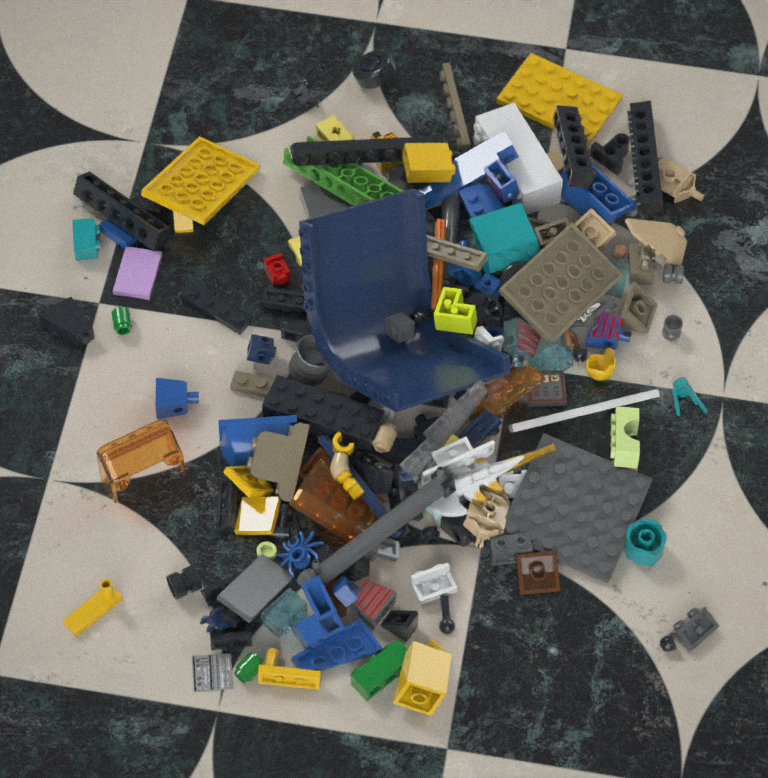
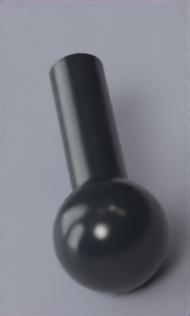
[439,595,455,634]

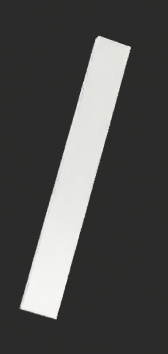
[508,389,660,433]

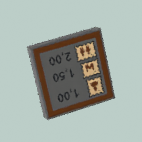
[525,370,567,407]

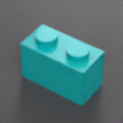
[72,218,101,260]

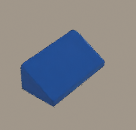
[99,220,138,249]

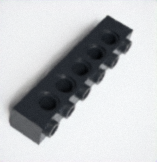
[553,105,595,188]
[73,171,170,251]

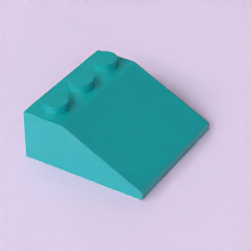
[469,203,540,273]

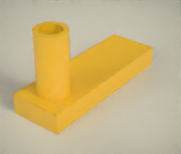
[63,579,123,637]
[258,648,321,690]

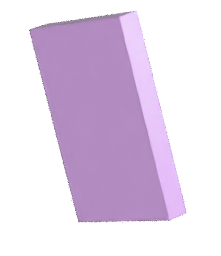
[113,246,162,300]

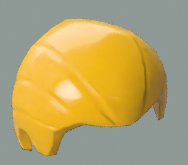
[585,348,616,381]

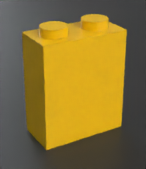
[402,143,455,183]

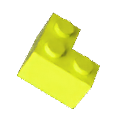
[434,287,477,335]

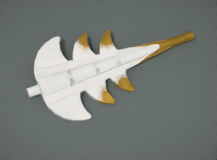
[422,444,556,517]

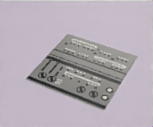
[192,654,233,692]

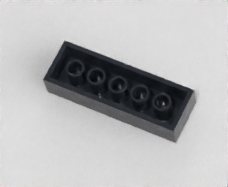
[262,375,385,454]

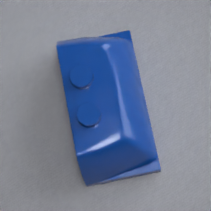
[561,164,637,225]
[458,184,505,218]
[218,415,297,466]

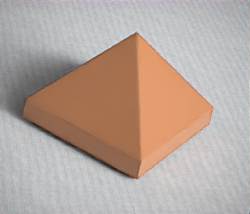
[562,329,581,350]

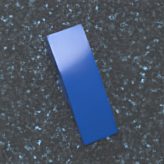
[300,575,345,638]

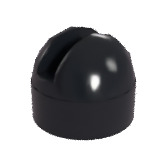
[572,349,587,362]
[660,634,677,652]

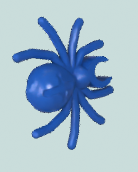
[276,531,324,577]

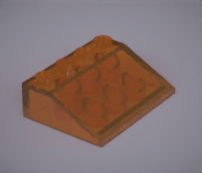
[289,458,385,543]

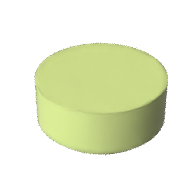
[257,541,277,561]

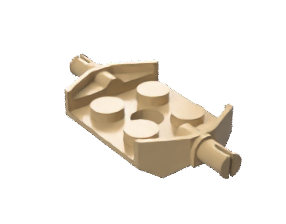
[658,156,705,203]
[463,483,511,548]

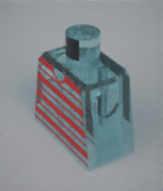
[503,318,541,367]

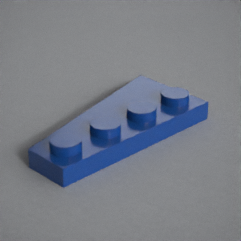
[291,618,383,671]

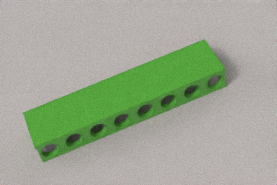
[283,136,404,206]

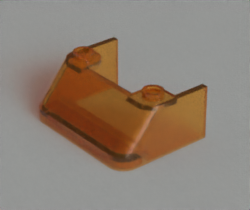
[96,418,185,503]

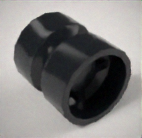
[166,565,202,600]

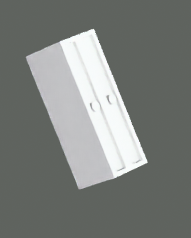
[473,103,563,215]

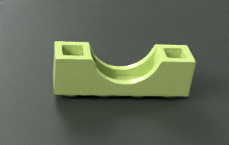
[610,406,640,468]

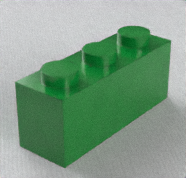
[351,639,408,701]

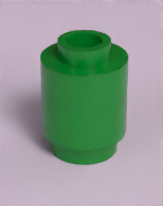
[111,306,132,335]
[234,653,263,684]

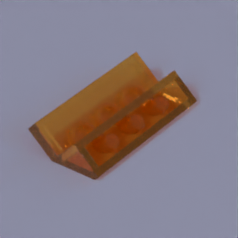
[464,365,545,416]

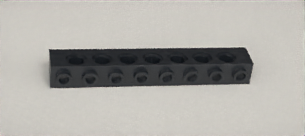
[627,100,664,215]

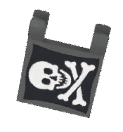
[570,297,620,330]

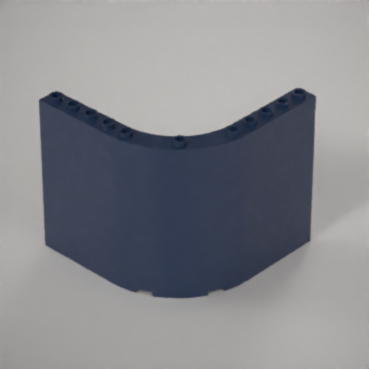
[298,189,511,412]

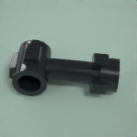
[273,504,292,541]

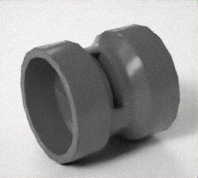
[663,264,684,284]
[662,315,683,341]

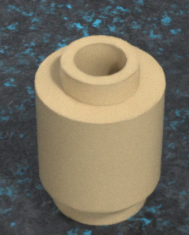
[372,423,397,453]

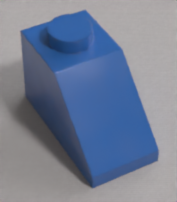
[291,614,326,648]

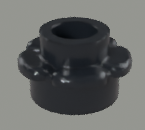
[421,526,440,543]

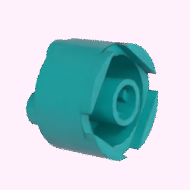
[624,519,667,566]

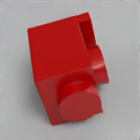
[264,253,290,286]

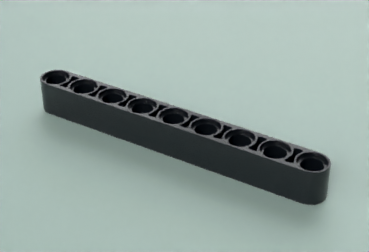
[289,136,450,166]

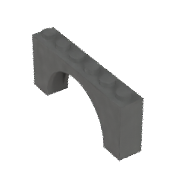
[300,165,414,219]

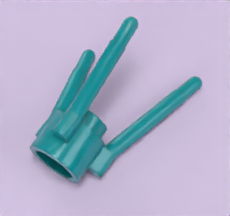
[671,377,708,416]

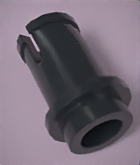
[409,309,434,326]

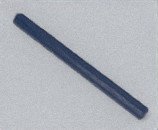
[318,434,403,538]

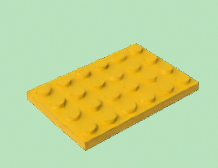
[496,53,623,146]
[141,136,261,225]

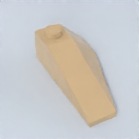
[625,219,687,267]

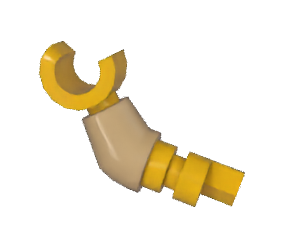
[330,432,364,500]

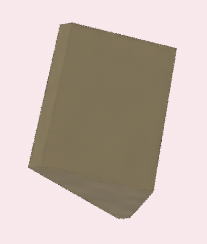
[621,282,658,334]

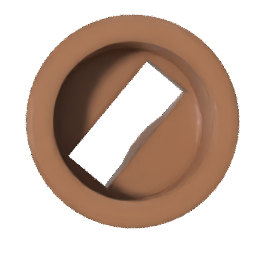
[613,243,628,258]

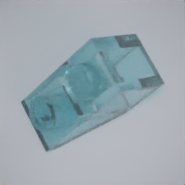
[528,342,573,371]

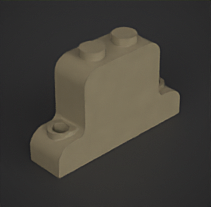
[246,423,310,502]

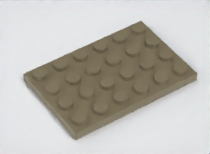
[498,222,624,345]

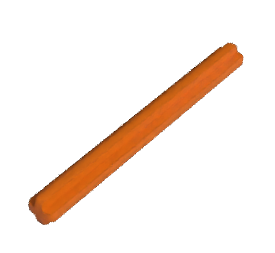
[431,219,446,310]

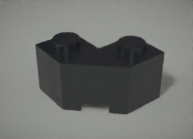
[312,544,371,581]

